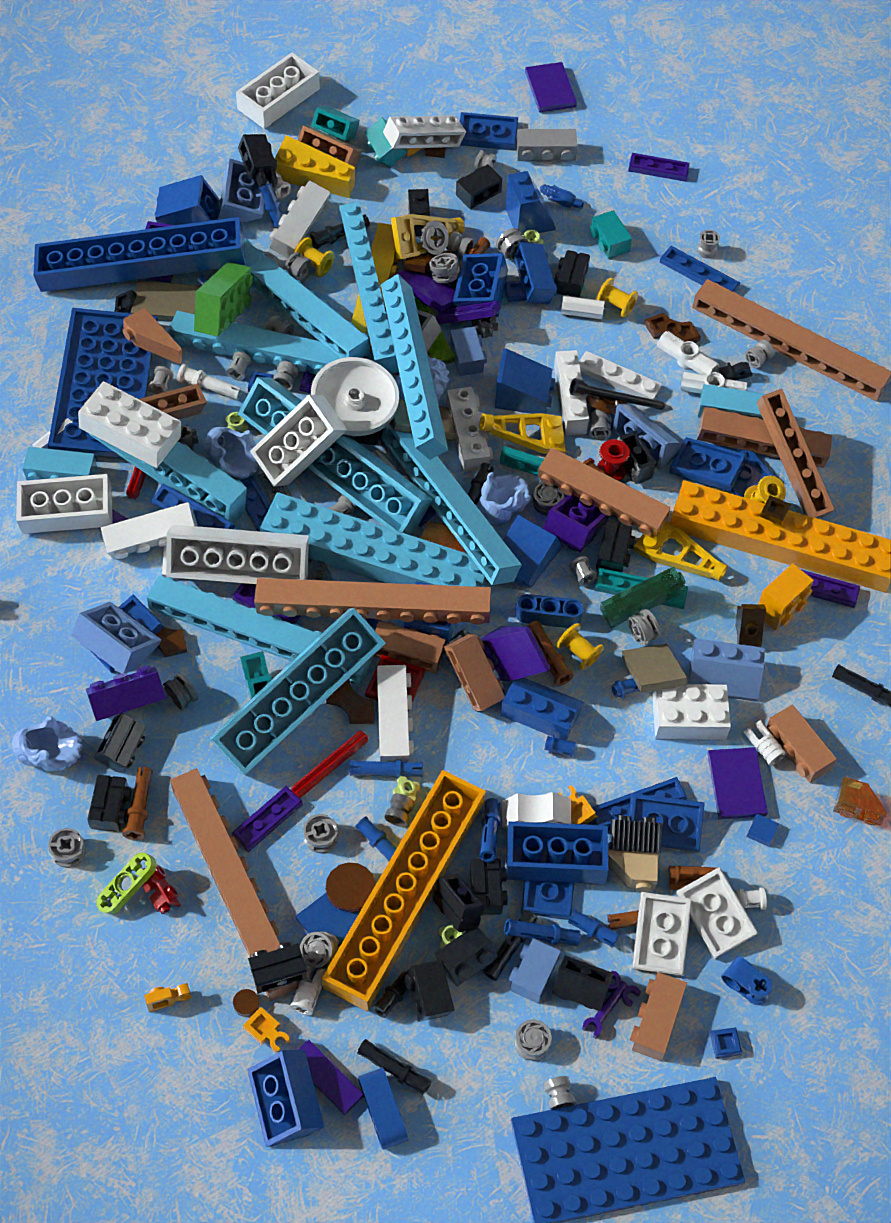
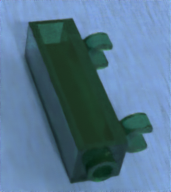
[600,567,686,629]

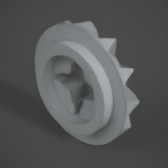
[420,221,449,255]

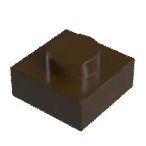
[760,495,791,526]

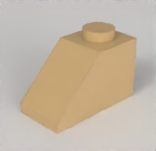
[608,850,658,892]

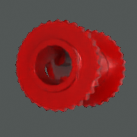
[597,439,630,481]

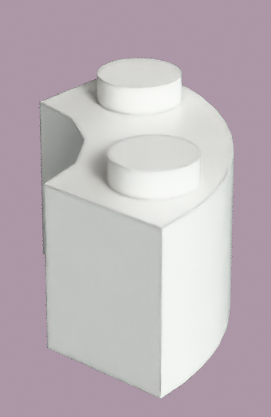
[502,792,571,829]

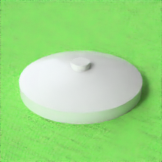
[311,357,399,436]

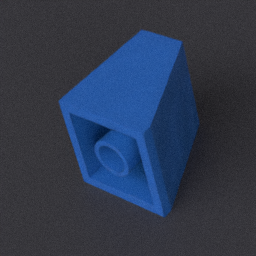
[505,171,556,235]
[154,175,220,225]
[495,348,556,414]
[503,515,563,587]

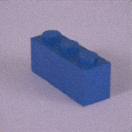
[513,242,557,304]

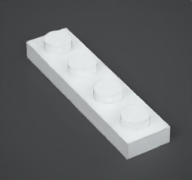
[579,351,662,400]

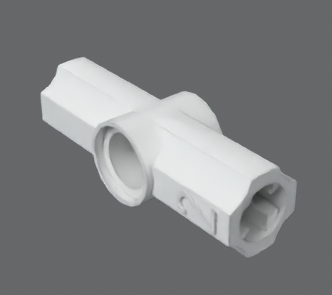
[657,331,719,376]
[680,372,747,394]

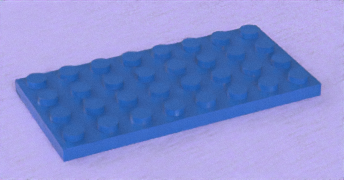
[48,308,157,458]
[510,1077,745,1223]

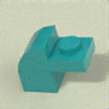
[240,651,272,700]

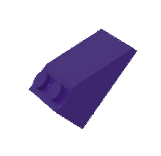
[543,495,610,552]
[480,626,550,681]

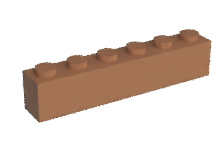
[757,388,835,519]
[697,407,832,468]
[538,447,670,537]

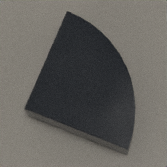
[114,290,137,313]

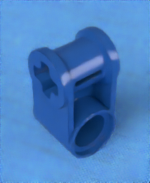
[721,956,772,1005]

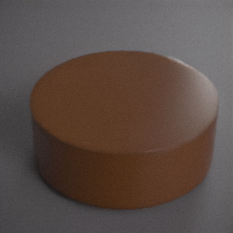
[233,989,259,1017]

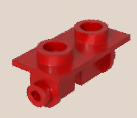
[142,863,181,914]

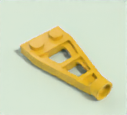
[391,214,465,259]
[479,413,566,454]
[633,520,728,581]

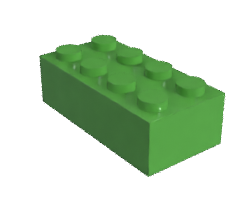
[194,262,253,337]

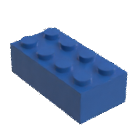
[506,821,609,884]

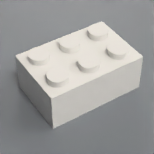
[652,684,731,740]

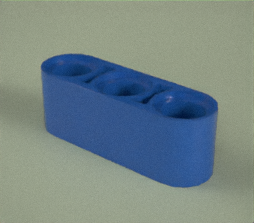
[516,594,583,628]
[358,1068,408,1150]

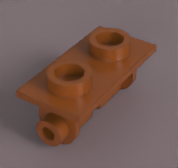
[669,866,718,890]

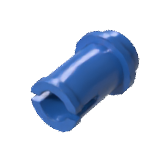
[611,678,640,699]
[544,735,576,757]

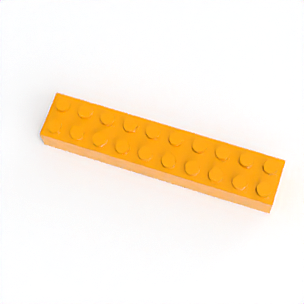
[670,480,891,593]
[322,770,486,1012]

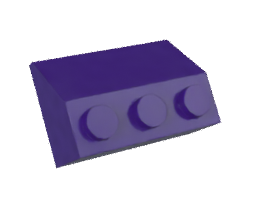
[86,666,166,721]

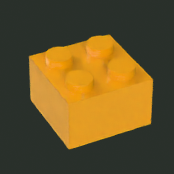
[758,563,814,631]

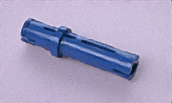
[350,759,423,779]
[479,798,501,862]
[504,919,581,946]

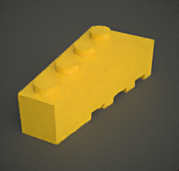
[275,135,355,198]

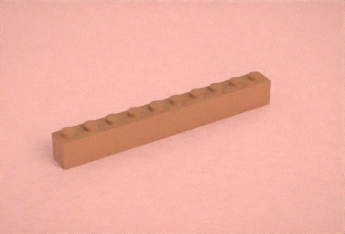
[692,279,891,402]
[254,578,491,625]
[170,768,298,1002]

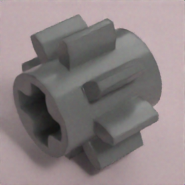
[472,316,498,338]
[178,425,199,451]

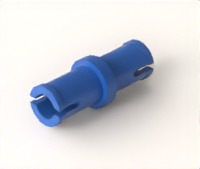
[259,184,282,227]
[355,816,397,862]
[568,909,620,948]

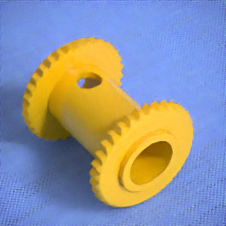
[294,237,335,277]
[597,278,638,318]
[744,475,786,504]
[557,623,604,670]

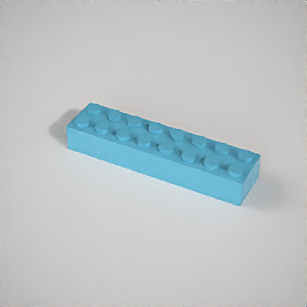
[89,433,247,524]
[208,608,386,775]

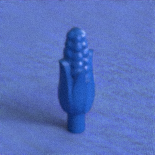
[540,184,584,210]

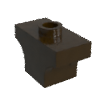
[735,604,766,647]

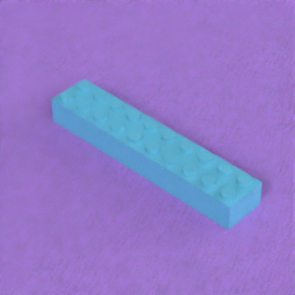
[238,377,433,536]
[260,492,487,587]

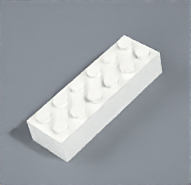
[166,525,309,584]

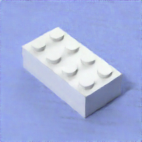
[236,52,320,129]
[78,381,181,468]
[250,394,347,486]
[16,474,113,534]

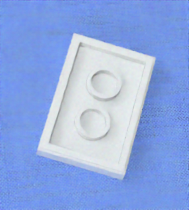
[676,867,759,959]
[632,892,692,975]

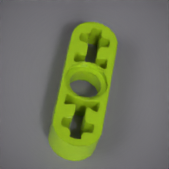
[96,852,157,914]

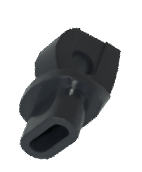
[718,362,753,381]

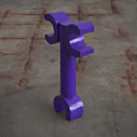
[582,970,641,1039]

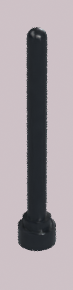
[569,378,665,410]

